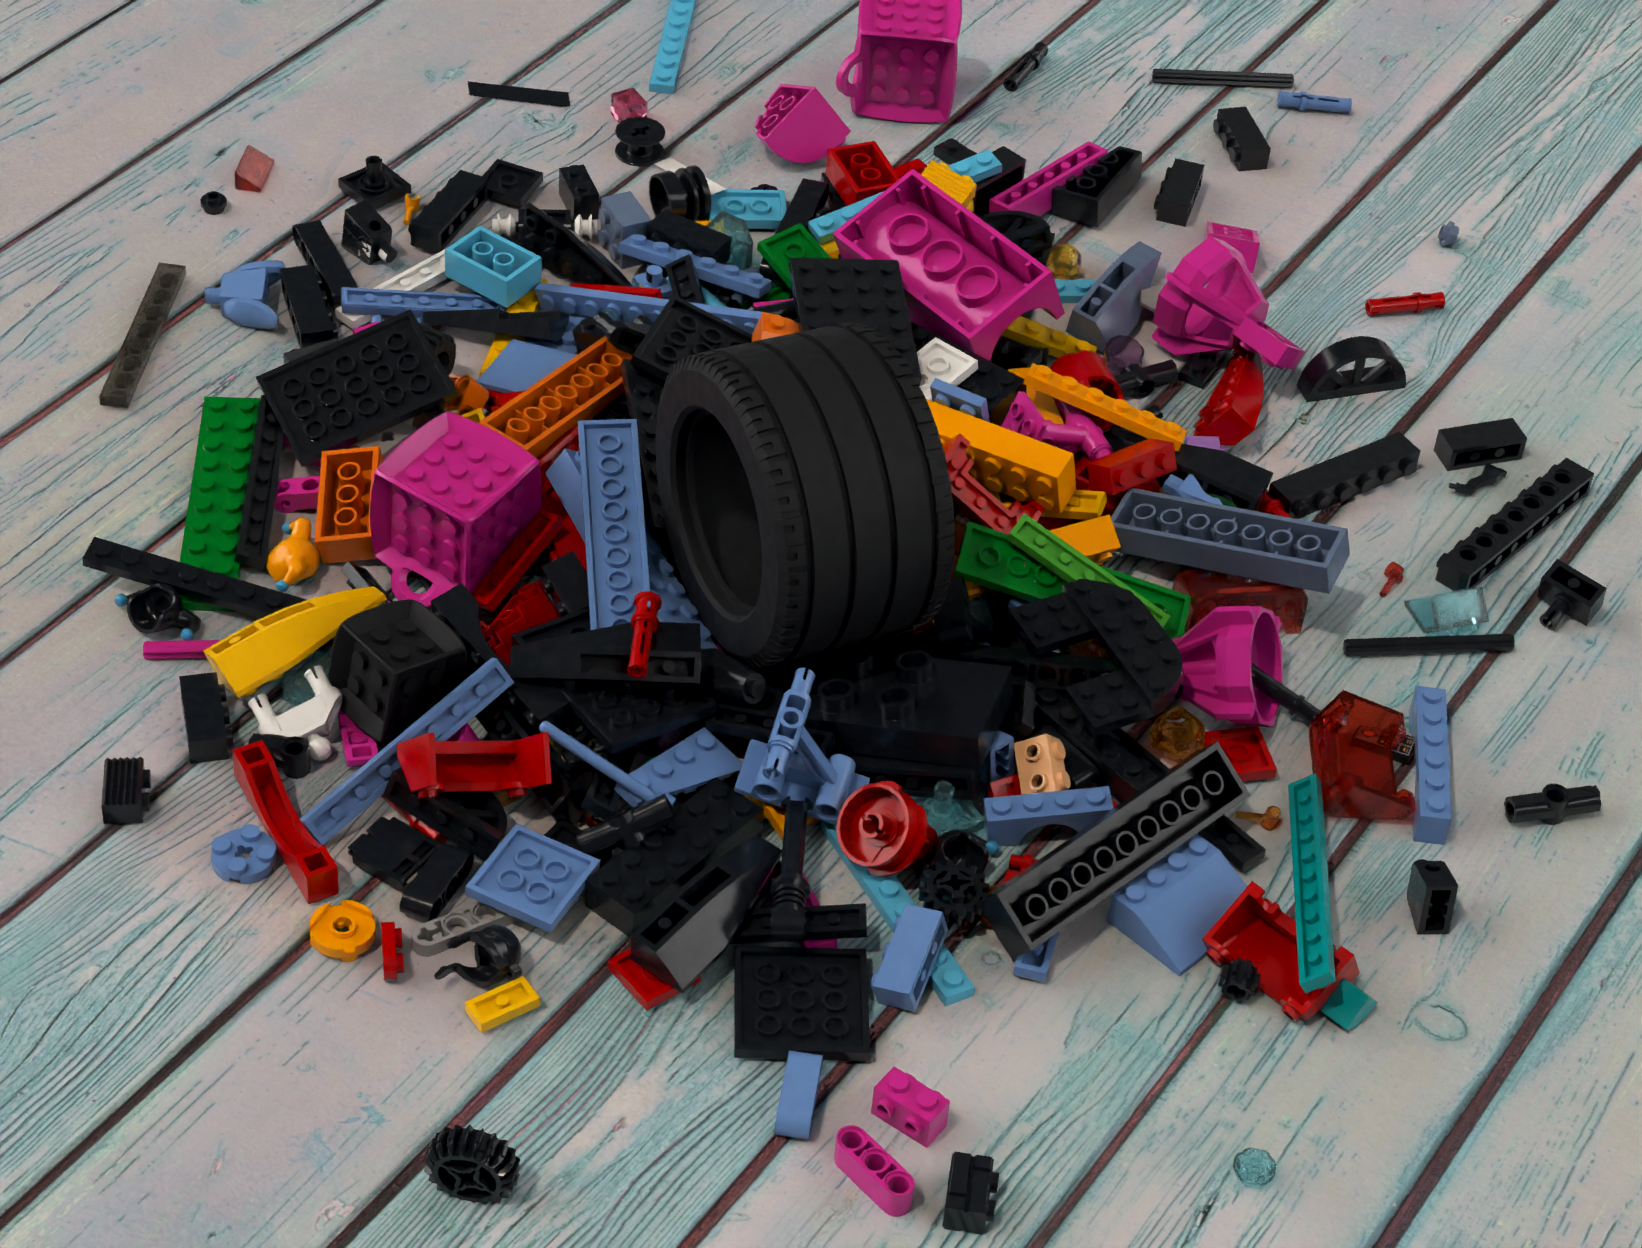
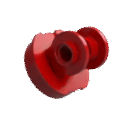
[836,781,937,877]

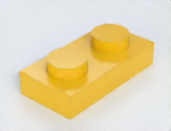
[465,976,540,1033]

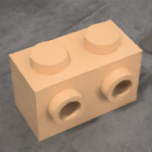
[1014,733,1071,795]

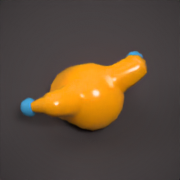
[266,518,320,592]

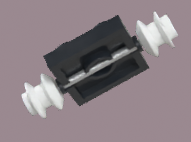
[492,209,597,241]

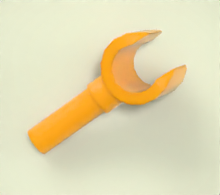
[403,193,420,225]

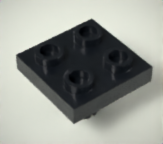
[338,156,411,209]

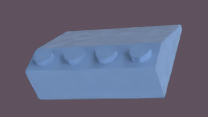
[1107,834,1247,977]

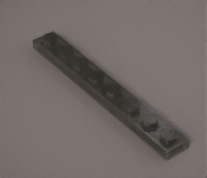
[99,262,186,409]

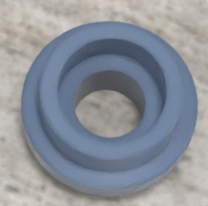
[1438,221,1460,246]

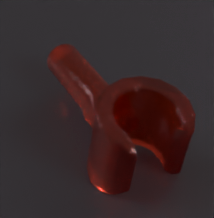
[1379,561,1404,597]

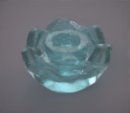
[1233,1147,1276,1188]

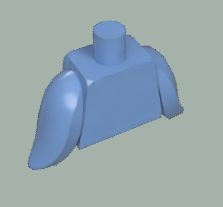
[205,260,286,329]

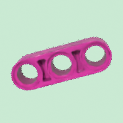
[834,1125,915,1217]

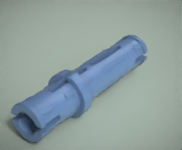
[1277,91,1352,114]

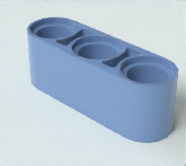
[774,1050,823,1140]

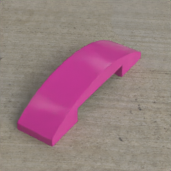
[338,709,378,767]

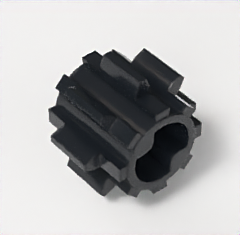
[1218,958,1261,1002]

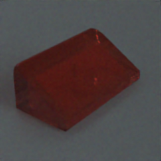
[234,145,274,192]

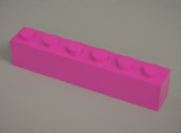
[989,141,1108,217]

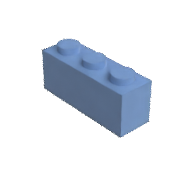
[871,904,948,1012]

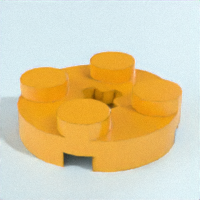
[309,900,376,962]

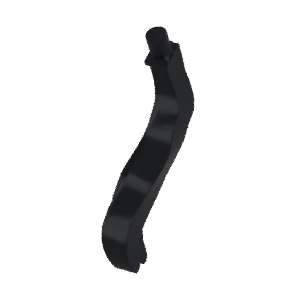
[1449,464,1507,495]

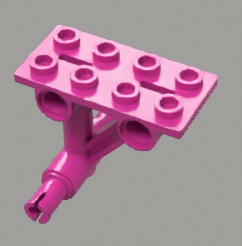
[1001,391,1113,461]

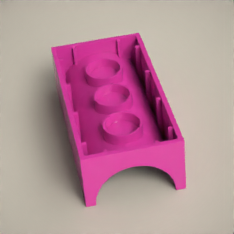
[832,169,1065,362]

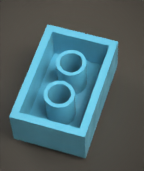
[445,226,542,308]

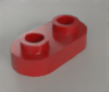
[381,922,404,981]

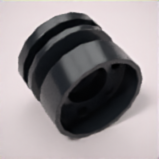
[649,165,711,221]

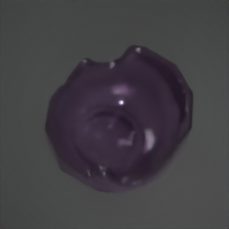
[1103,335,1144,375]

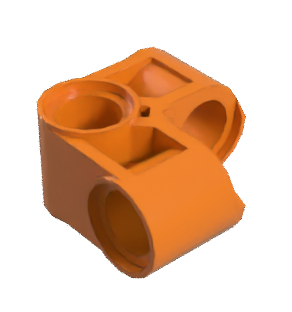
[443,373,489,416]

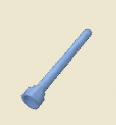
[539,721,676,805]

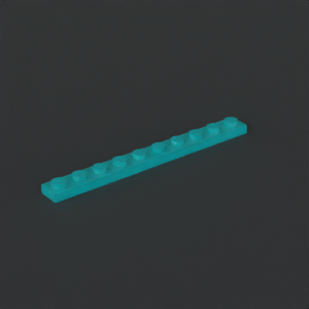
[1288,773,1336,993]

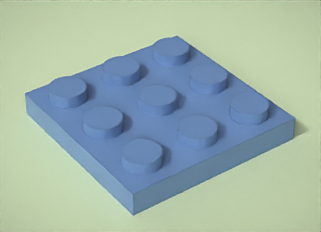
[465,824,600,933]

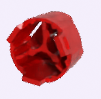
[1050,350,1125,432]

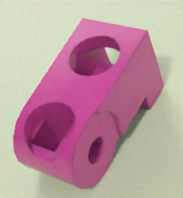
[274,475,320,513]

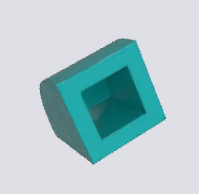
[1321,978,1378,1030]

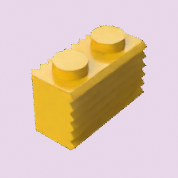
[921,160,977,208]

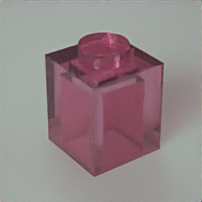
[611,88,648,123]

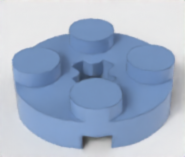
[211,824,277,885]

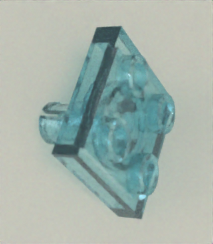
[910,781,985,838]

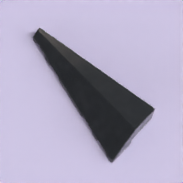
[423,309,569,343]

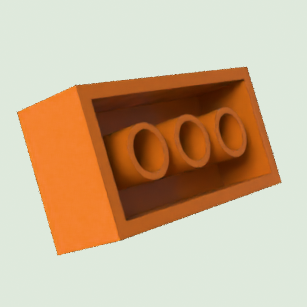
[315,446,384,564]

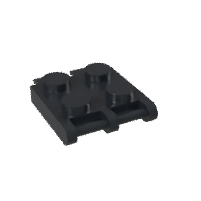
[347,817,441,890]

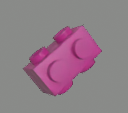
[871,1066,950,1148]

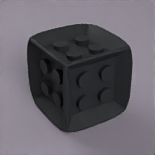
[328,599,467,743]

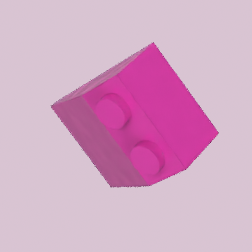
[1204,221,1260,273]

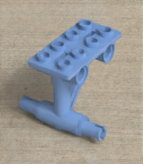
[734,668,870,825]

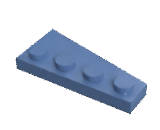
[614,727,742,808]

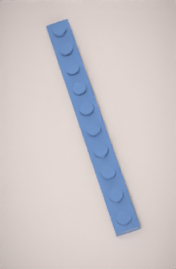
[534,282,762,334]

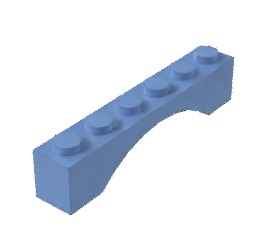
[1409,686,1452,845]

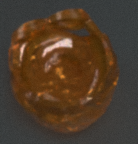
[1149,706,1206,764]

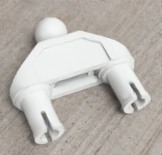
[248,665,343,761]

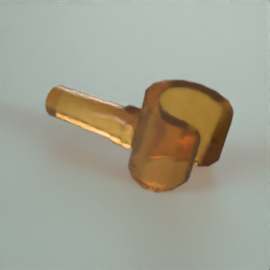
[1235,806,1281,831]

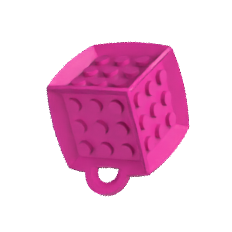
[836,0,962,123]
[370,412,542,608]

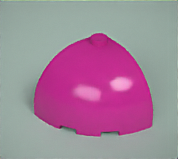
[755,84,851,163]

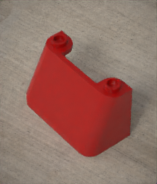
[942,433,1045,534]
[1202,881,1360,1022]

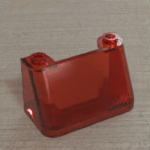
[1172,569,1308,634]
[1309,690,1416,820]

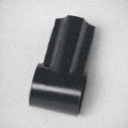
[249,733,311,779]

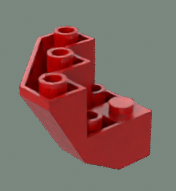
[483,581,558,666]

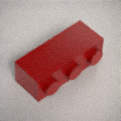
[1087,438,1177,495]

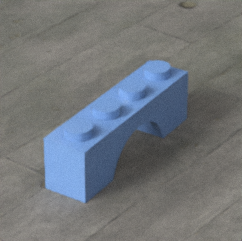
[983,786,1113,846]

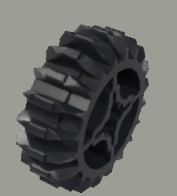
[424,1125,520,1205]

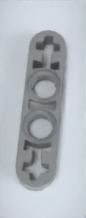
[412,902,521,957]

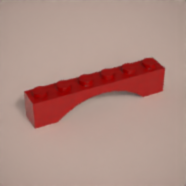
[232,740,339,904]

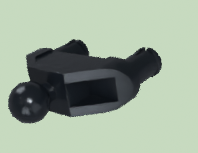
[593,312,653,355]

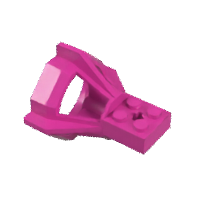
[1152,236,1305,370]
[1171,606,1283,727]

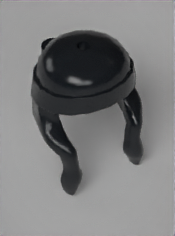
[434,925,522,986]

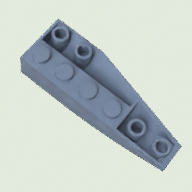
[1065,241,1162,357]

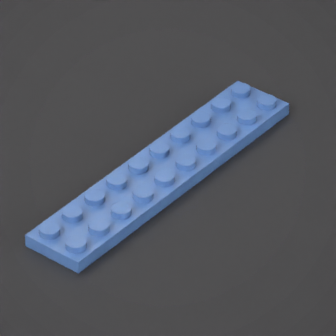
[578,419,651,630]

